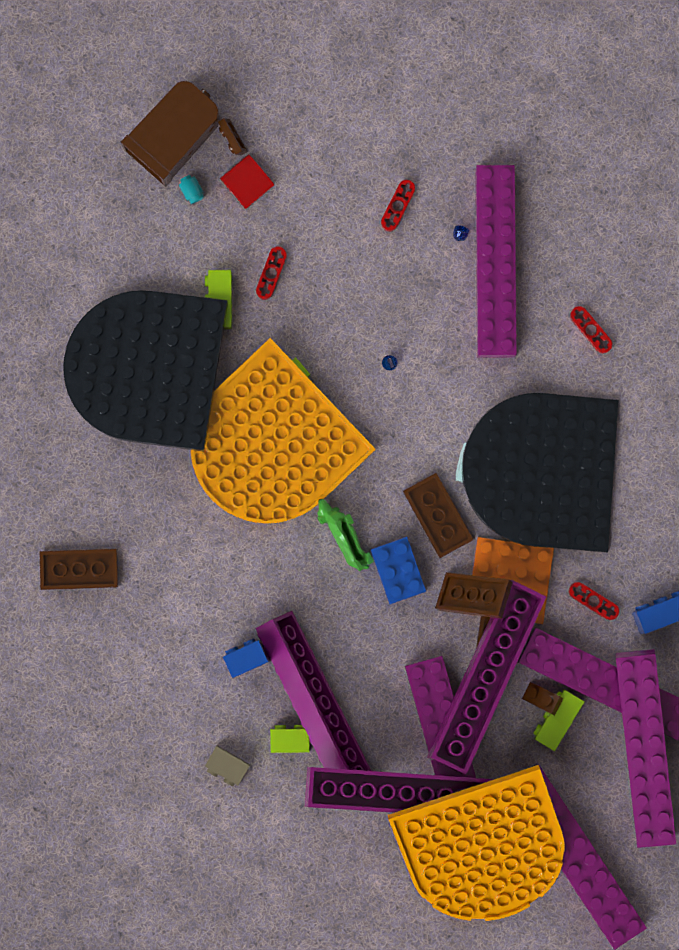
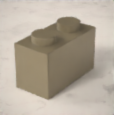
[205,746,250,787]

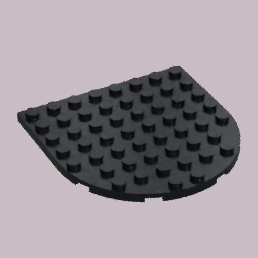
[63,290,228,452]
[462,393,619,553]

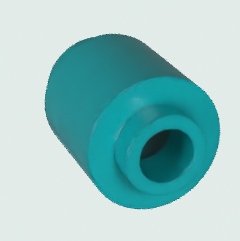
[179,175,204,205]

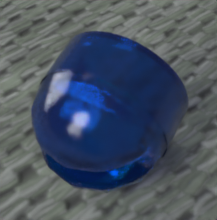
[453,225,469,241]
[382,355,398,371]

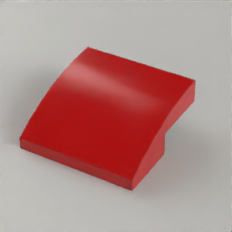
[220,154,274,209]

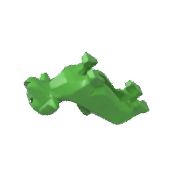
[317,499,374,571]

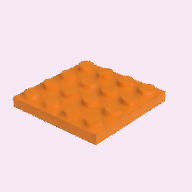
[472,537,554,624]

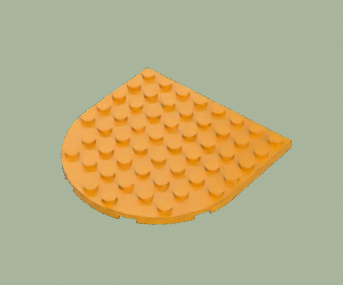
[190,338,376,524]
[388,765,565,921]

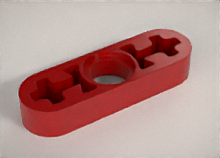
[381,180,415,232]
[256,247,287,300]
[570,306,612,354]
[568,582,619,620]

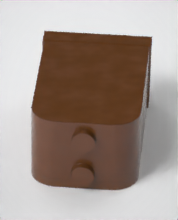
[121,81,220,187]

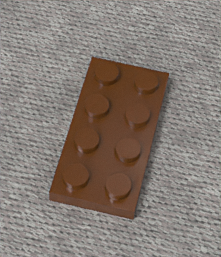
[403,473,473,558]
[40,549,118,590]
[435,572,513,619]

